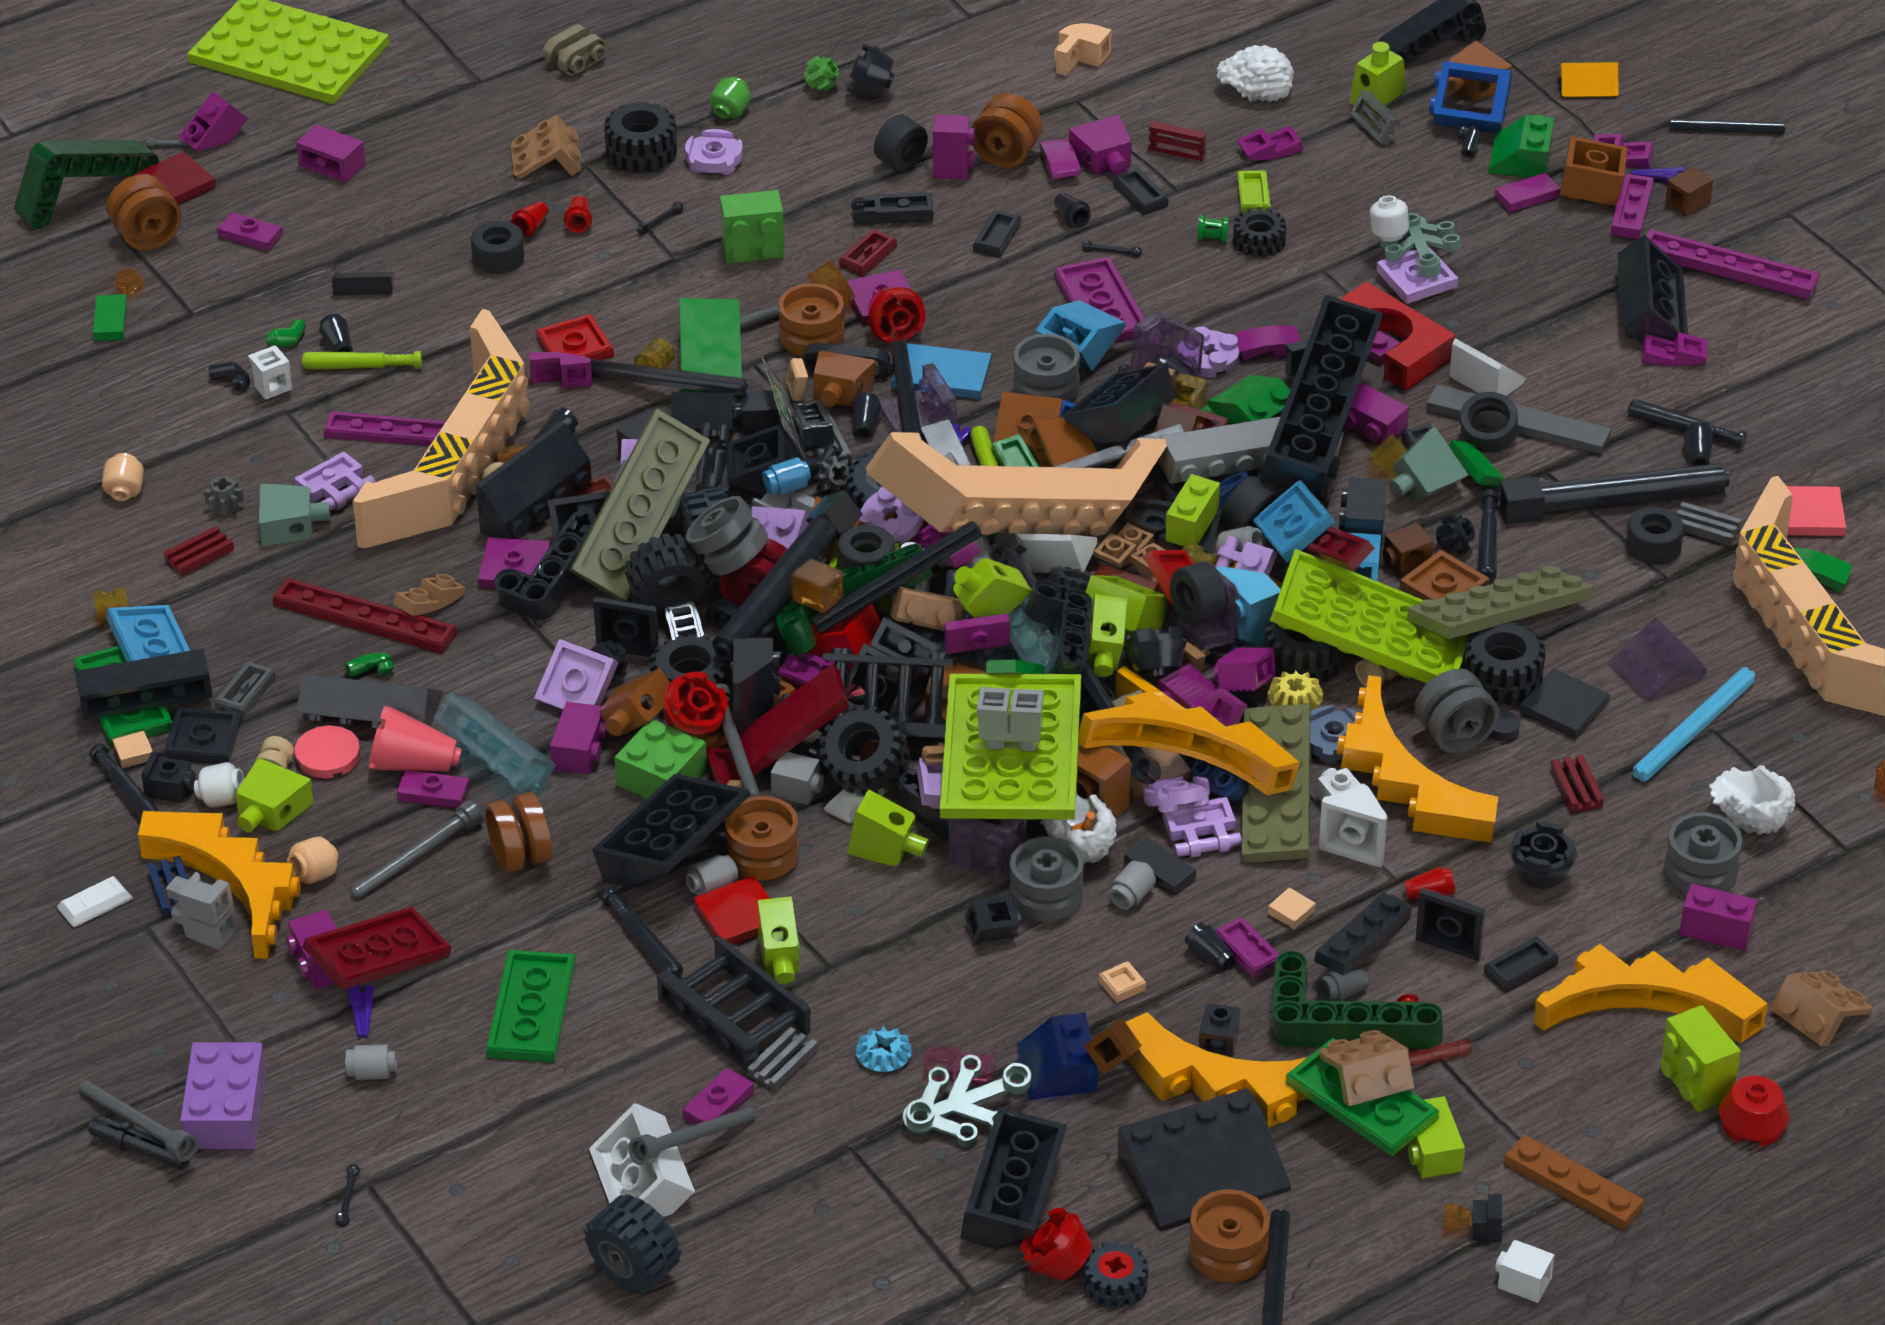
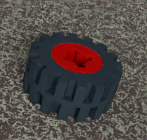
[1083,1240,1148,1309]

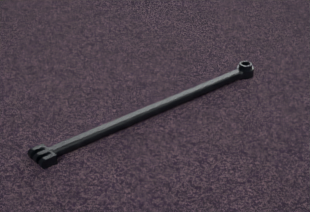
[991,533,1161,785]

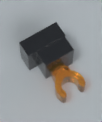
[1444,1194,1502,1242]

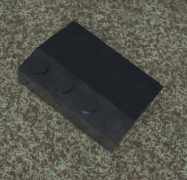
[592,773,751,888]
[1117,1088,1291,1231]

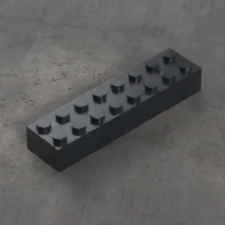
[1260,294,1383,499]

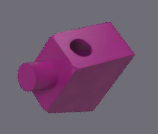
[1069,115,1132,175]

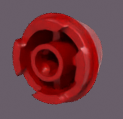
[868,287,926,344]
[663,672,728,736]
[1719,1075,1790,1146]
[1020,1207,1092,1281]

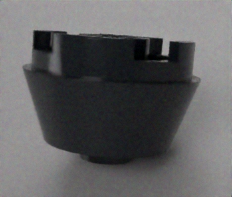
[846,43,895,98]
[1123,627,1187,678]
[1509,822,1577,889]

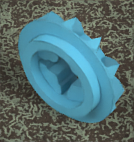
[856,1025,912,1072]

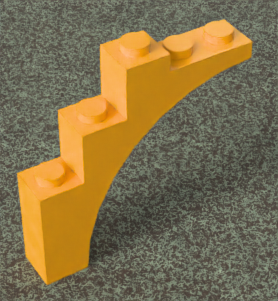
[1336,675,1498,843]
[1079,691,1300,796]
[138,811,300,959]
[1534,944,1768,1043]
[1125,1012,1308,1128]

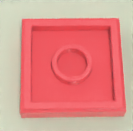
[1786,486,1846,536]

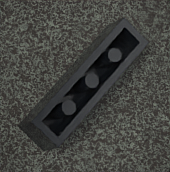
[75,648,213,720]

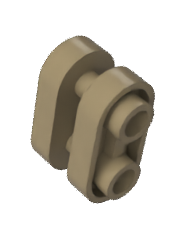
[543,24,607,76]

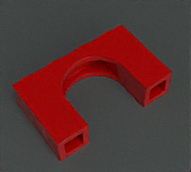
[1340,281,1456,390]

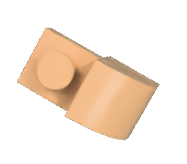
[1054,23,1112,76]

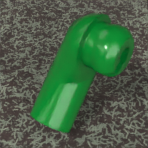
[265,319,306,348]
[344,652,394,678]

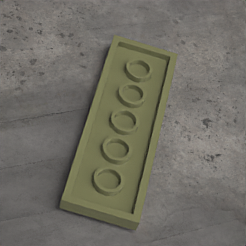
[569,408,710,602]
[1407,566,1595,639]
[1242,703,1311,863]

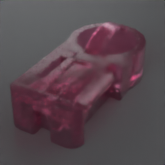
[924,1045,996,1085]

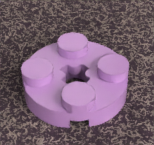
[685,129,743,175]
[1179,327,1239,378]
[859,486,923,544]
[1143,776,1210,812]

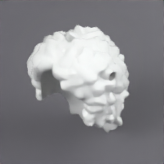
[1216,45,1294,102]
[1709,765,1795,835]
[1040,793,1117,864]

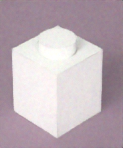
[1495,1240,1555,1303]

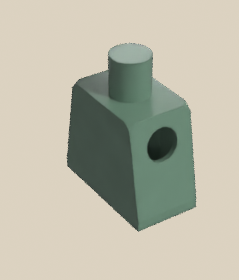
[1389,427,1468,501]
[259,484,331,546]

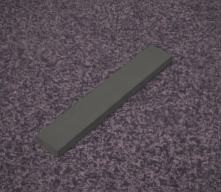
[1426,384,1611,455]

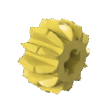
[1267,670,1323,711]

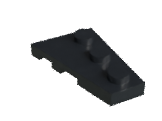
[1124,497,1222,561]

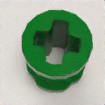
[1197,215,1229,243]

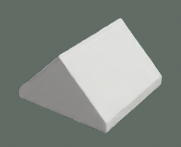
[1450,338,1527,396]
[1017,534,1097,573]
[1319,785,1387,868]

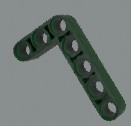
[14,140,159,230]
[776,543,933,656]
[1272,951,1443,1049]

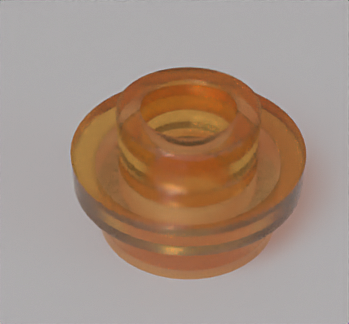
[114,268,144,295]

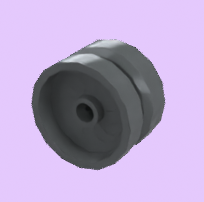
[1013,333,1080,402]
[686,496,769,576]
[1414,669,1499,753]
[1664,812,1743,894]
[1010,836,1084,922]

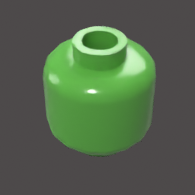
[709,76,751,119]

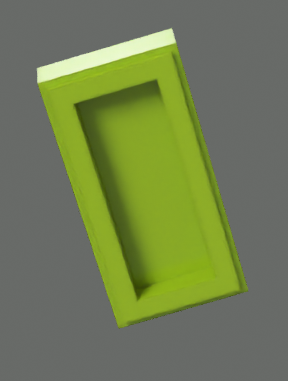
[1237,170,1271,213]

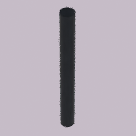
[1669,119,1785,134]

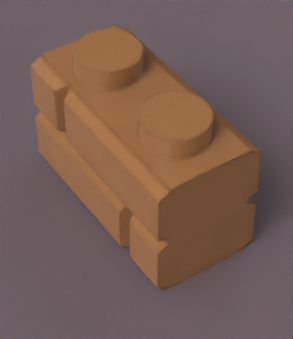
[890,586,964,631]

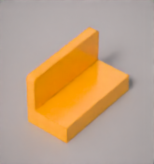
[1558,62,1619,97]

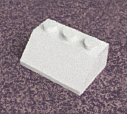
[589,1103,695,1217]

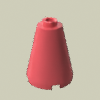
[368,705,462,772]

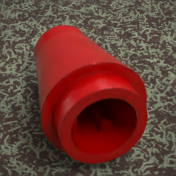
[563,196,592,233]
[510,201,549,237]
[1404,866,1456,901]

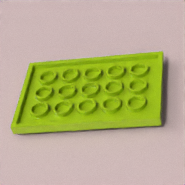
[187,0,390,104]
[1270,549,1469,683]
[940,674,1081,820]

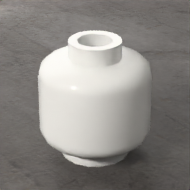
[1370,195,1409,242]
[194,762,245,808]

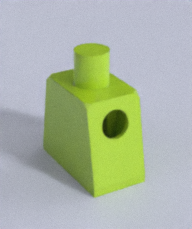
[1349,42,1406,112]
[953,558,1032,618]
[1087,594,1127,677]
[236,758,314,833]
[847,790,929,867]
[758,896,799,984]

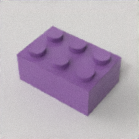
[180,1042,266,1149]

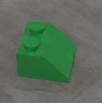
[1488,115,1554,178]
[1207,375,1290,425]

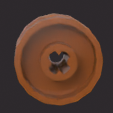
[971,93,1043,168]
[106,174,182,250]
[778,283,845,357]
[484,791,553,874]
[725,796,799,881]
[1189,1189,1270,1283]

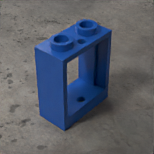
[1429,61,1512,133]

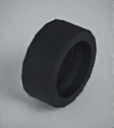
[1460,392,1518,452]

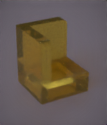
[1170,373,1208,410]
[1369,433,1407,477]

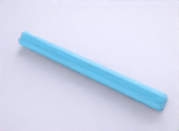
[1633,667,1755,782]

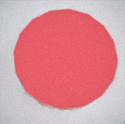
[294,725,361,779]

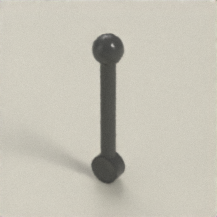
[145,137,191,148]

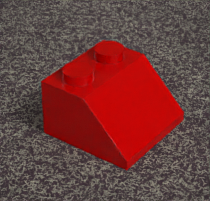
[807,603,881,671]

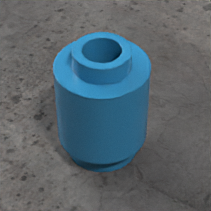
[762,457,811,496]

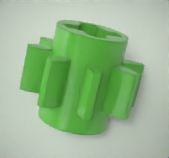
[804,56,839,92]

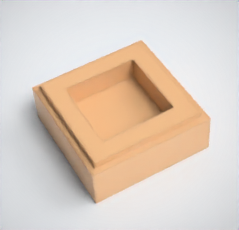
[786,358,808,401]
[112,731,152,768]
[1268,887,1316,930]
[1099,961,1146,1003]

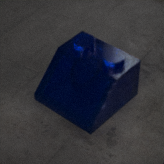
[1017,1012,1098,1100]

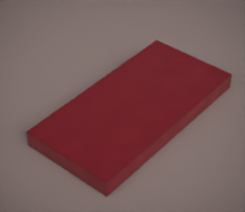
[738,664,849,776]
[302,906,452,990]

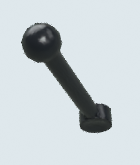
[637,201,684,235]
[1082,240,1142,257]
[335,1164,360,1226]

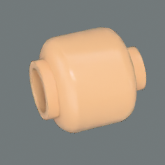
[102,453,144,501]
[287,836,338,884]

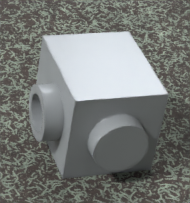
[771,752,824,805]

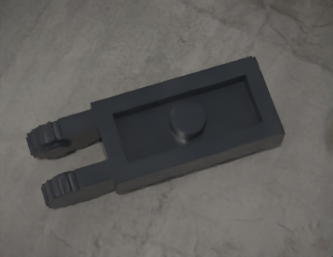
[851,192,934,225]

